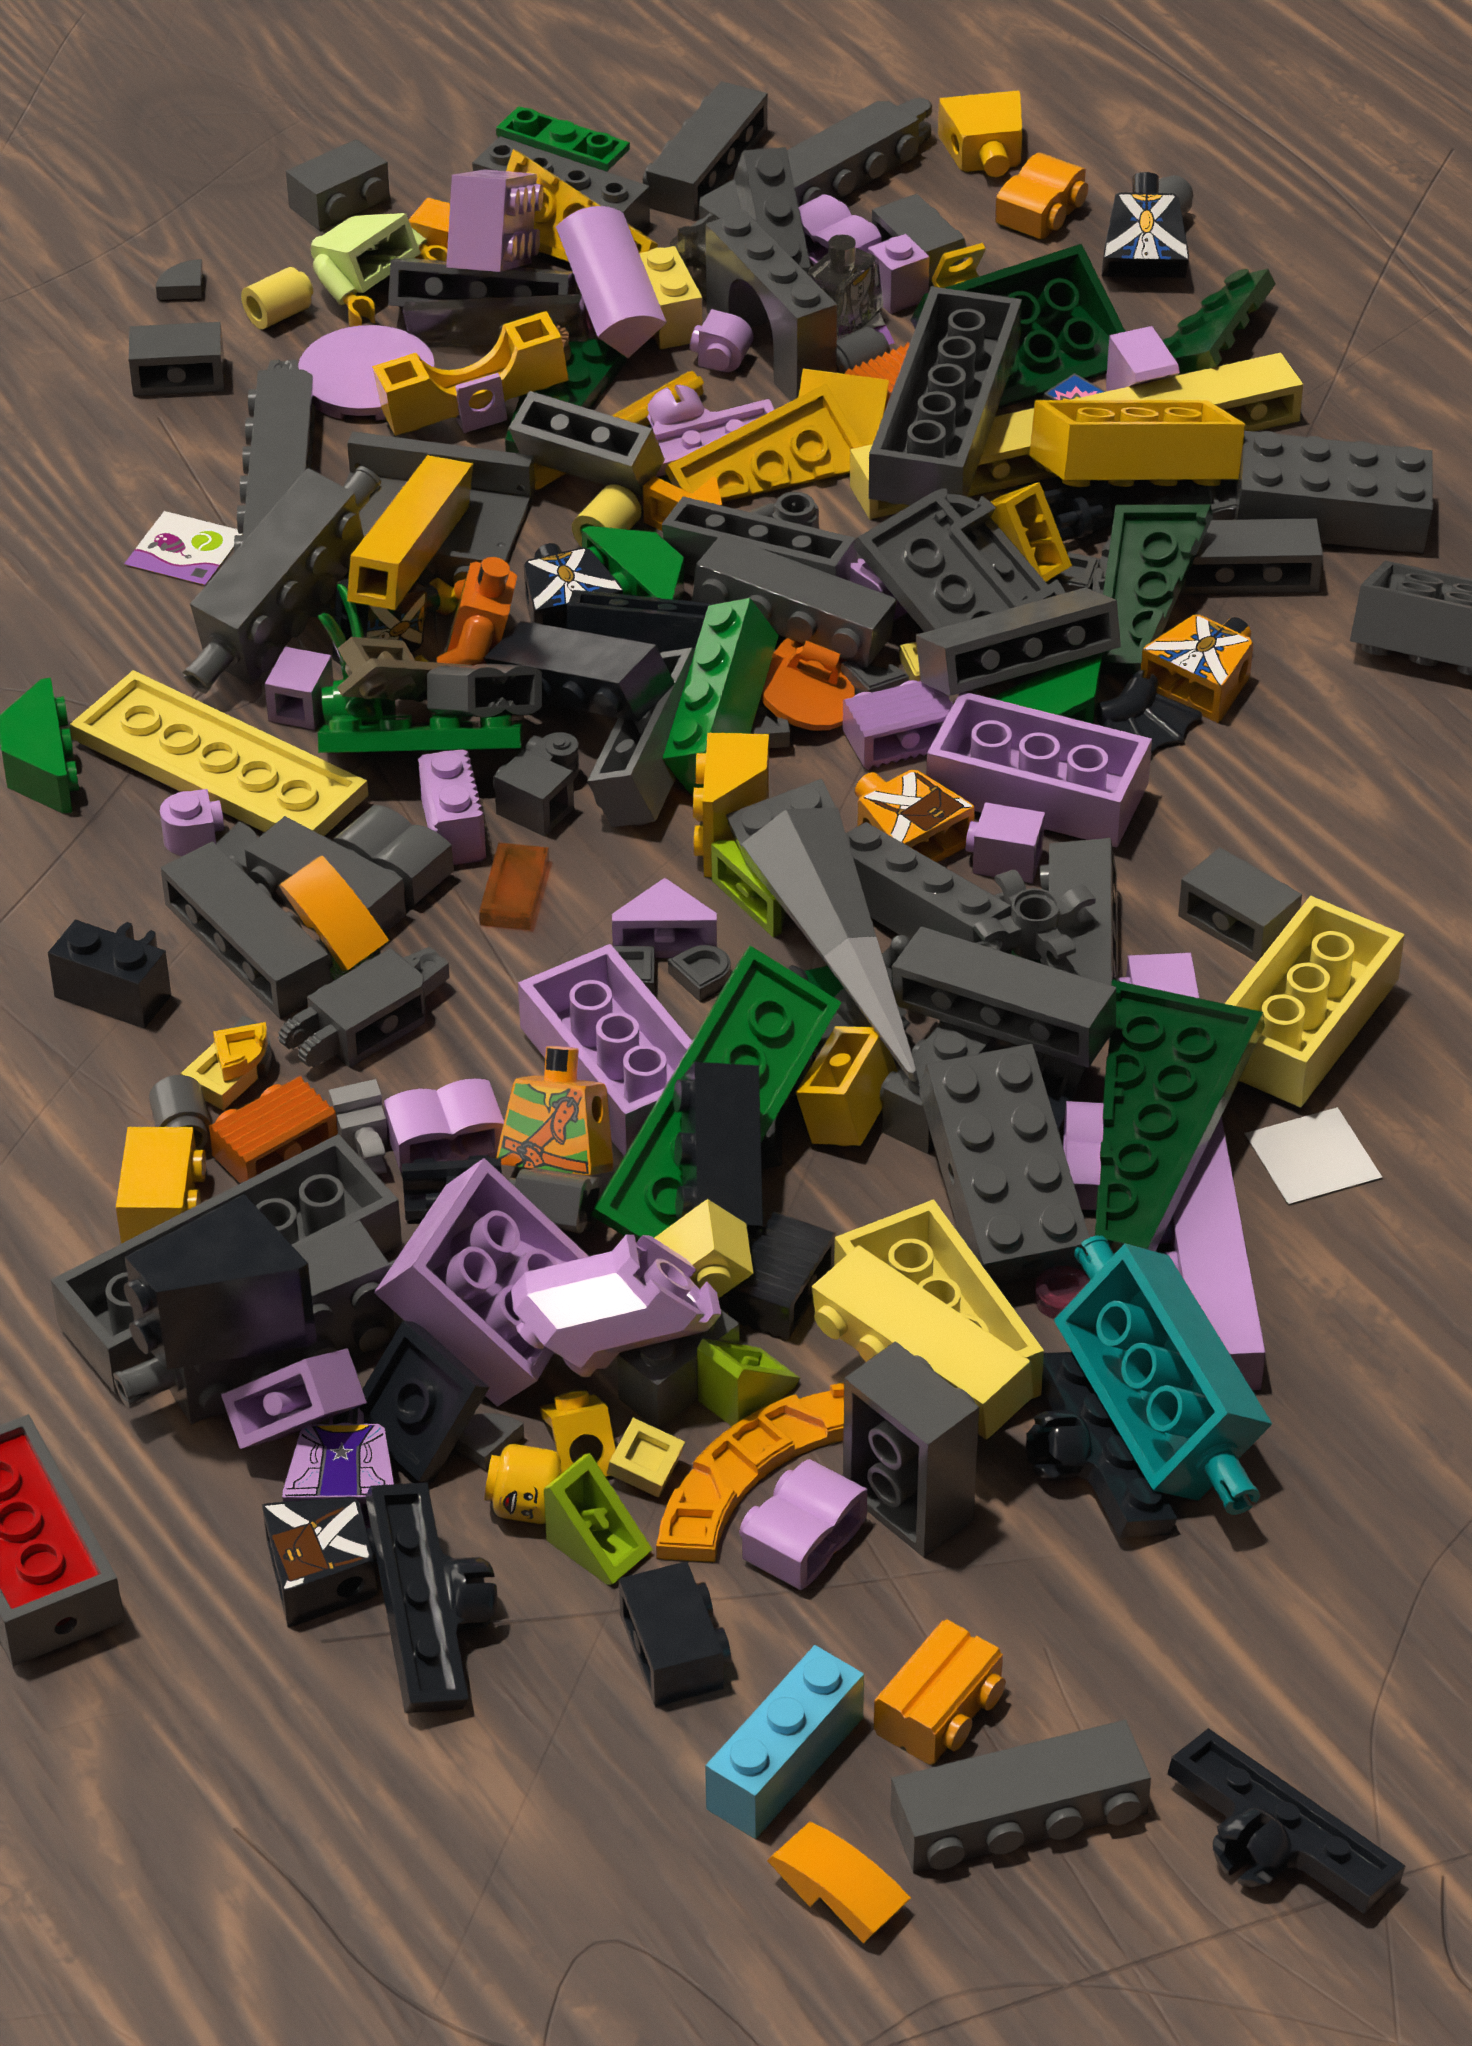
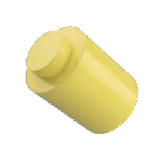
[241,267,313,329]
[572,484,642,547]

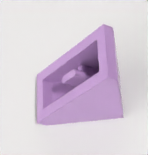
[1106,326,1180,391]
[612,878,717,958]

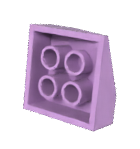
[374,1158,589,1407]

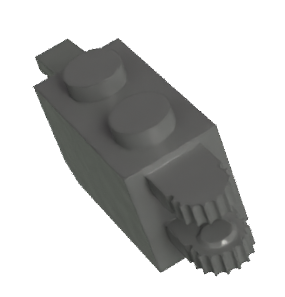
[277,947,450,1068]

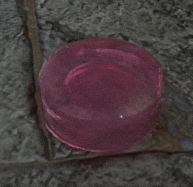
[1035,1266,1090,1319]

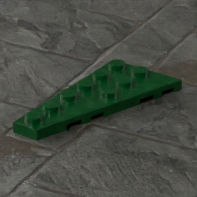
[1095,980,1265,1254]

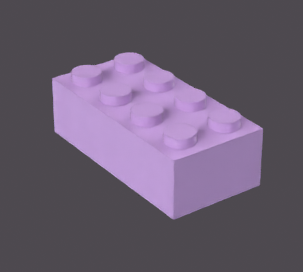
[446,170,543,272]
[926,692,1152,847]
[518,944,692,1156]

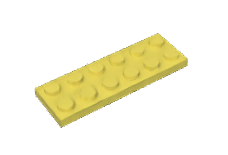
[70,670,368,836]

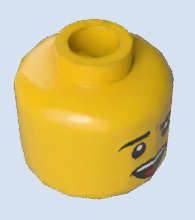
[484,1444,563,1524]

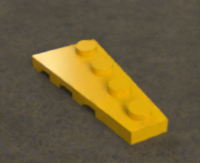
[506,149,659,262]
[665,384,863,502]

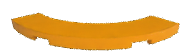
[656,1382,844,1562]

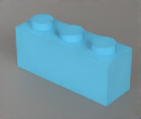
[705,1645,864,1839]

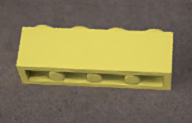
[811,1245,1033,1440]

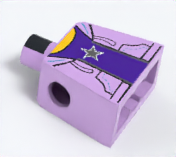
[282,1407,394,1528]

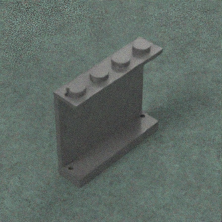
[343,431,535,588]

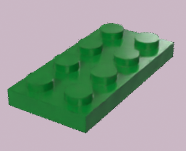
[318,713,523,753]

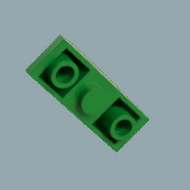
[496,106,630,172]
[581,526,684,600]
[990,653,1102,724]
[0,678,79,814]

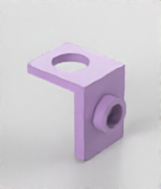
[455,373,507,433]

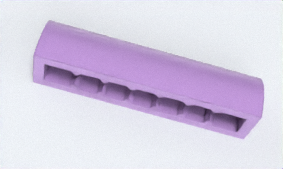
[556,206,667,358]

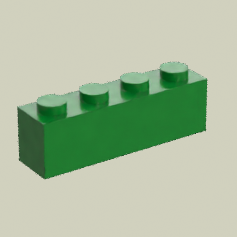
[662,598,778,796]

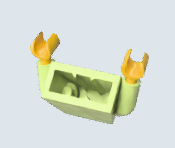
[311,213,447,327]

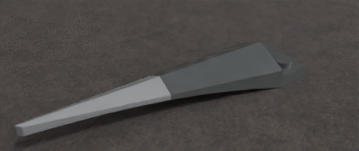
[726,779,918,1082]

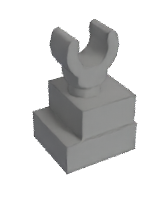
[329,1079,388,1175]

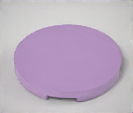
[298,325,435,421]

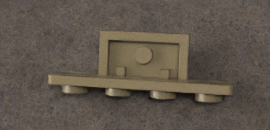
[337,637,472,702]

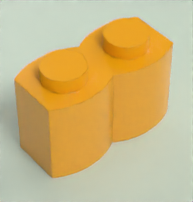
[995,153,1088,239]

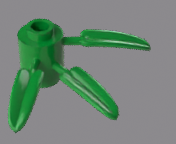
[318,584,396,725]

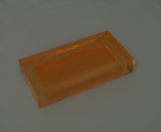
[479,842,549,930]

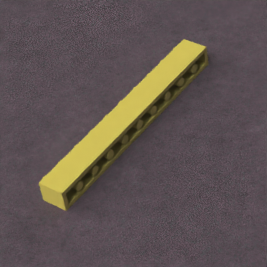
[850,352,1303,520]

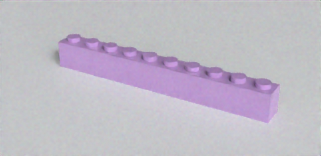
[1117,953,1265,1390]

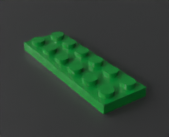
[590,945,842,1242]

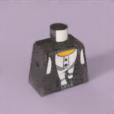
[807,234,883,340]

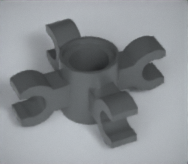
[974,869,1096,973]

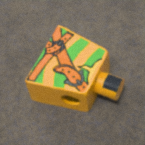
[496,1046,613,1176]

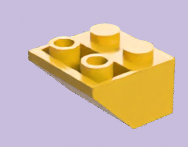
[693,733,769,877]

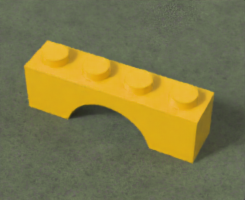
[372,311,569,436]

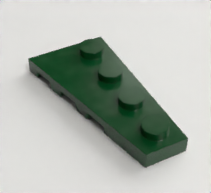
[1162,269,1276,376]
[505,332,626,454]
[1101,505,1213,674]

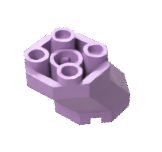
[511,1234,721,1377]

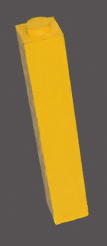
[347,455,473,610]

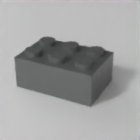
[843,1341,979,1558]

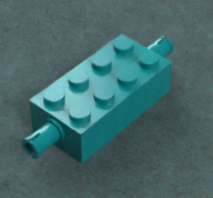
[1054,1235,1272,1515]

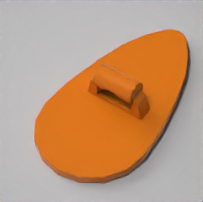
[761,638,855,731]

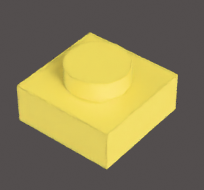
[180,1043,258,1110]
[606,1418,685,1498]

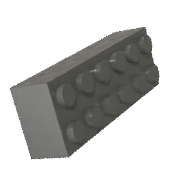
[868,286,1022,505]
[51,1134,402,1394]

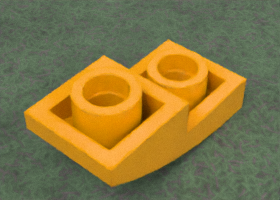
[278,855,389,971]
[767,1821,911,1943]

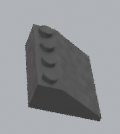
[1350,560,1472,676]

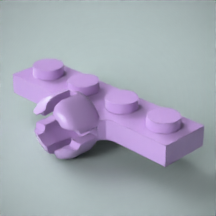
[647,385,775,477]

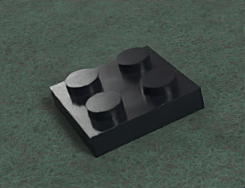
[357,1320,490,1483]

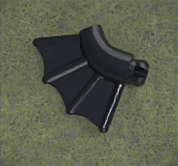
[1096,670,1203,757]

